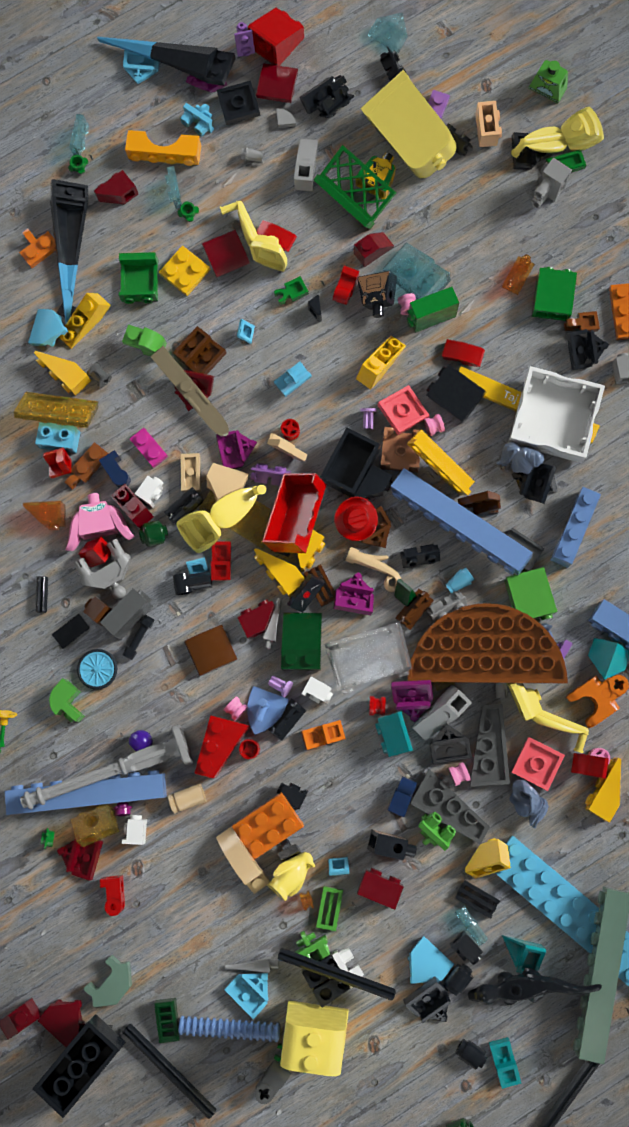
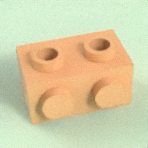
[475,101,502,147]

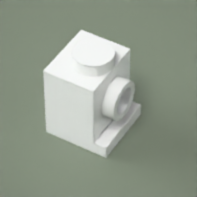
[135,476,164,508]
[302,677,333,704]
[122,815,147,845]

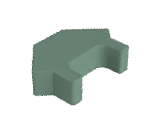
[84,955,132,1007]

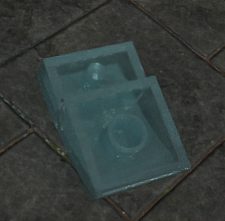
[383,242,451,300]

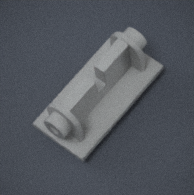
[426,592,467,624]

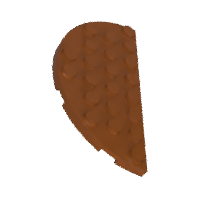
[408,603,568,684]

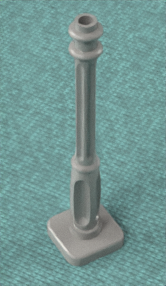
[20,724,193,810]

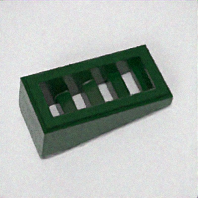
[154,998,180,1043]

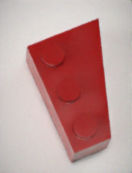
[194,715,250,779]

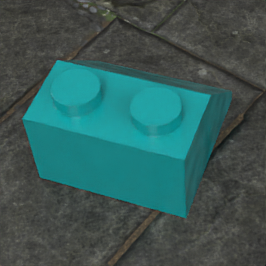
[375,711,413,757]

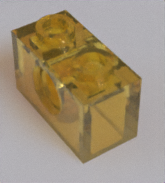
[71,804,120,847]

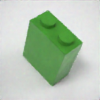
[504,567,557,621]

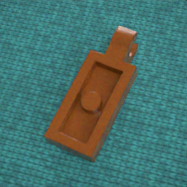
[64,442,109,490]

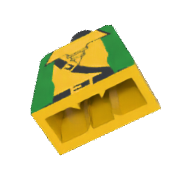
[355,153,396,199]

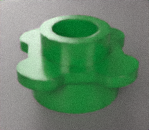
[68,155,88,174]
[178,201,199,222]
[40,828,55,849]

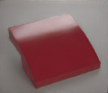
[256,63,298,103]
[202,230,250,278]

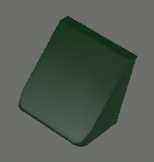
[394,579,417,607]

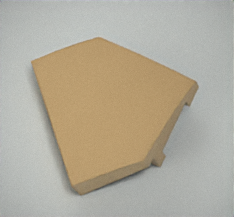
[267,433,307,461]
[206,463,249,501]

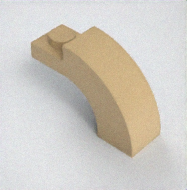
[216,826,270,894]

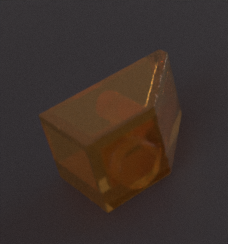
[23,501,66,530]

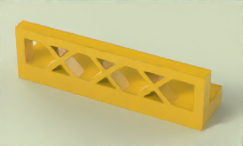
[407,430,475,496]

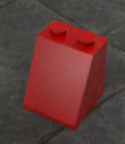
[248,7,304,66]

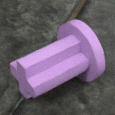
[360,408,377,429]
[268,675,293,698]

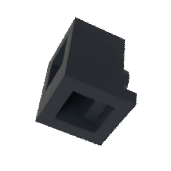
[277,782,308,809]
[450,931,483,965]

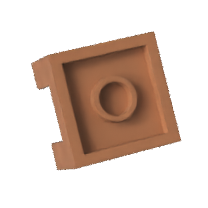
[380,427,420,473]

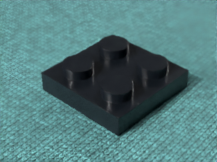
[216,80,260,125]

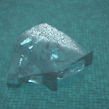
[368,13,408,53]

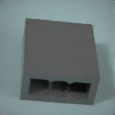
[100,588,153,640]

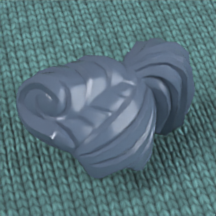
[497,442,544,474]
[509,779,549,829]

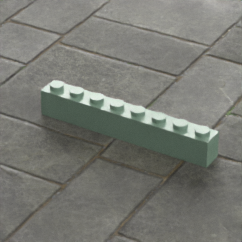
[573,886,629,1064]

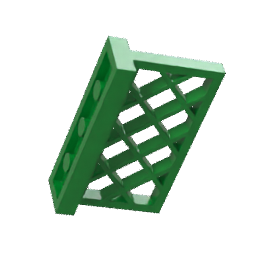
[313,145,397,229]

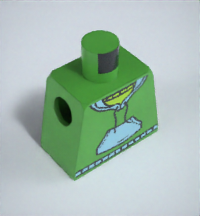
[529,60,568,103]

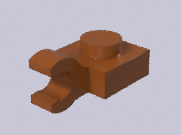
[564,311,600,332]

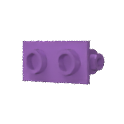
[234,22,255,57]
[251,463,291,486]

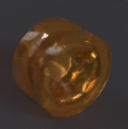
[299,890,314,911]

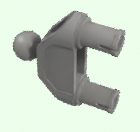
[73,539,131,600]

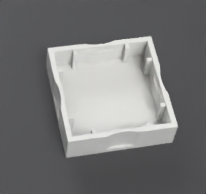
[508,366,605,463]

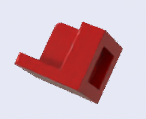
[43,447,72,479]
[78,537,111,568]

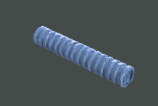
[178,1016,280,1043]

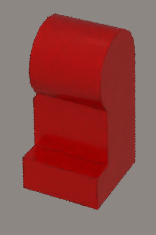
[332,265,359,305]
[100,875,125,916]

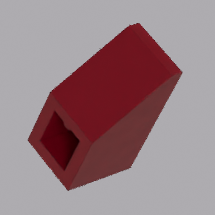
[94,170,138,205]
[111,484,154,529]
[237,600,275,640]

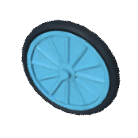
[77,649,118,690]

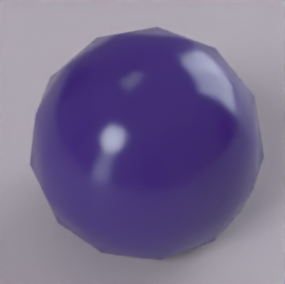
[128,730,153,751]

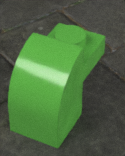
[122,324,167,356]
[49,678,85,722]

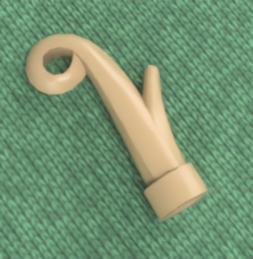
[345,547,401,592]

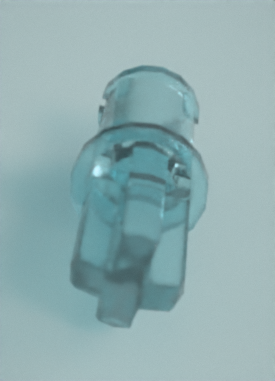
[455,905,488,946]

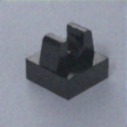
[278,838,301,862]

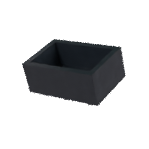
[320,427,381,497]

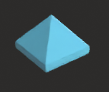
[237,319,255,344]
[186,557,209,574]
[328,857,349,876]

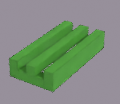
[316,886,343,931]

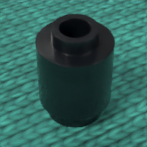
[444,963,474,996]
[455,1038,487,1070]

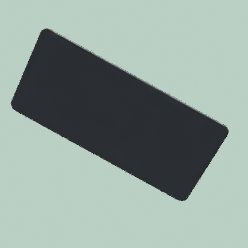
[52,614,90,649]

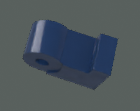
[99,450,131,488]
[387,776,417,817]

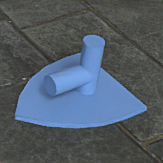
[247,686,289,735]

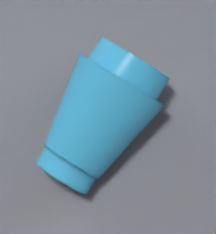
[445,567,475,593]

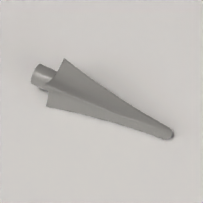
[263,598,282,649]
[224,956,279,973]

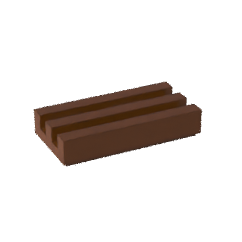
[304,564,335,607]

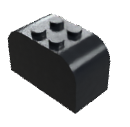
[32,1014,126,1118]

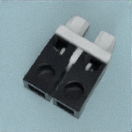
[302,947,364,1008]

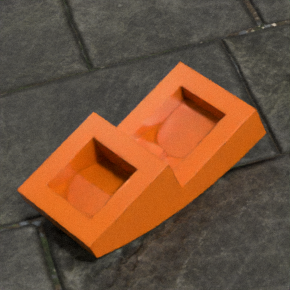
[301,720,346,750]

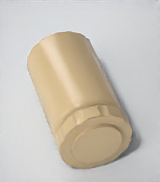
[168,784,207,814]

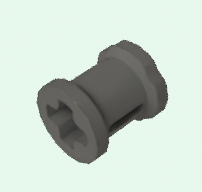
[87,363,112,388]

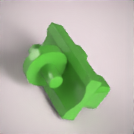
[418,812,456,851]
[295,931,330,959]

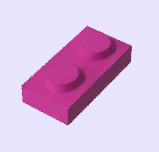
[130,427,168,468]

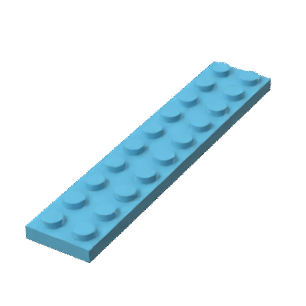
[496,835,629,986]

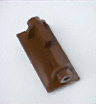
[395,589,434,630]

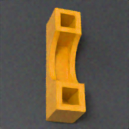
[125,130,201,166]

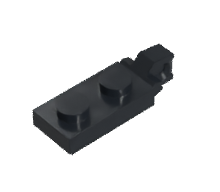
[299,75,347,114]

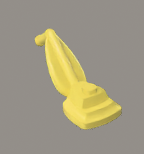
[511,107,604,158]
[220,201,287,272]
[176,485,266,553]
[507,683,589,753]

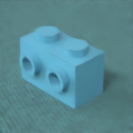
[35,421,80,454]

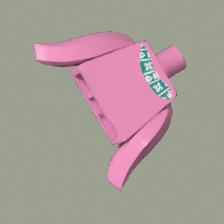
[65,493,135,551]

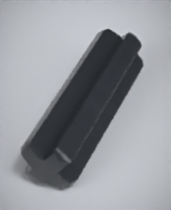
[36,576,48,613]

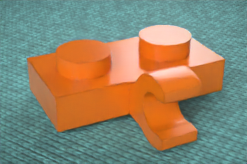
[19,229,56,268]

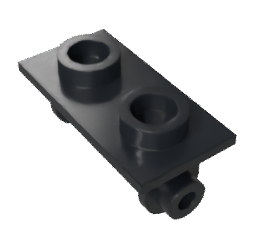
[380,46,407,81]
[317,84,355,118]
[446,123,473,156]
[164,487,205,525]
[400,543,440,568]
[268,698,307,741]

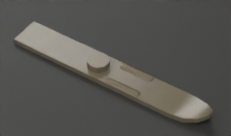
[150,346,229,437]

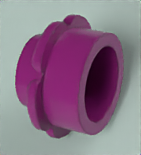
[113,802,133,816]

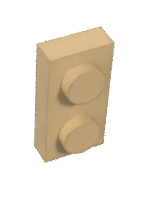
[181,453,201,492]

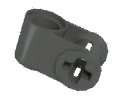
[255,1060,291,1104]

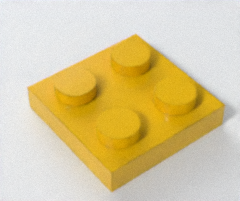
[159,245,211,296]

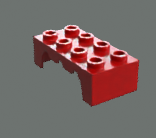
[262,473,327,554]

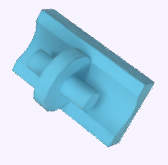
[180,103,214,137]
[274,362,312,397]

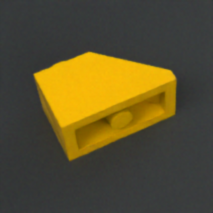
[465,838,511,879]

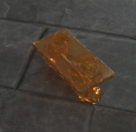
[502,254,535,295]

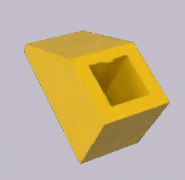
[297,530,326,572]

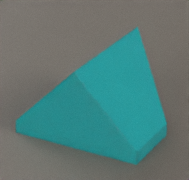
[588,638,629,680]
[502,935,546,973]

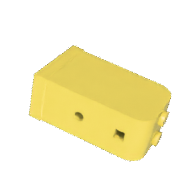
[360,70,456,178]
[280,1000,349,1076]

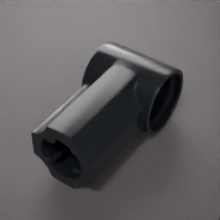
[173,571,212,595]

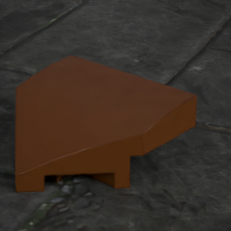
[458,491,501,515]
[358,506,391,548]

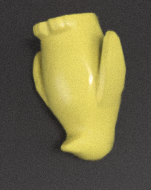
[267,852,315,901]

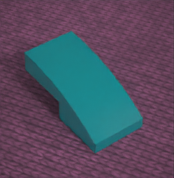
[488,1037,522,1089]

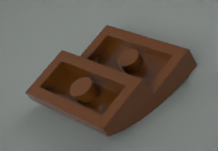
[173,326,227,374]
[184,625,237,677]

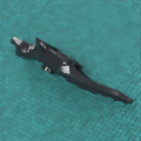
[468,968,602,1005]

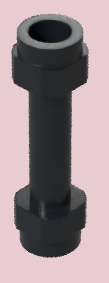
[122,615,155,660]

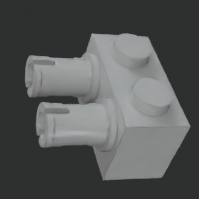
[531,158,572,208]

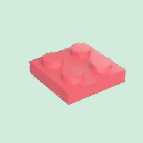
[377,385,430,435]
[511,737,565,791]

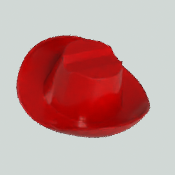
[334,497,378,541]

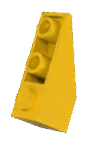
[59,293,111,349]
[356,336,406,390]
[34,351,92,396]
[254,548,305,598]
[585,757,621,823]

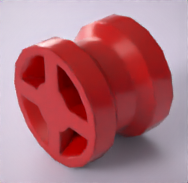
[281,419,300,441]
[369,696,386,716]

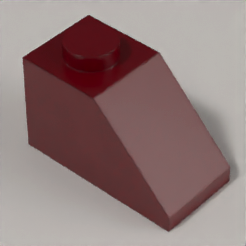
[354,232,394,268]
[0,998,42,1040]

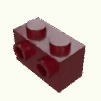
[357,868,404,910]

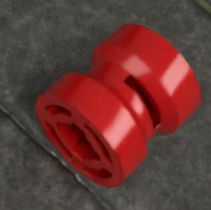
[239,739,260,759]

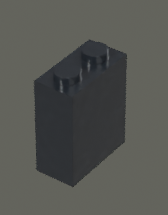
[426,364,487,423]

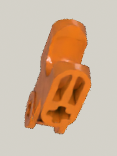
[566,675,629,728]

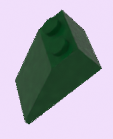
[281,613,322,671]

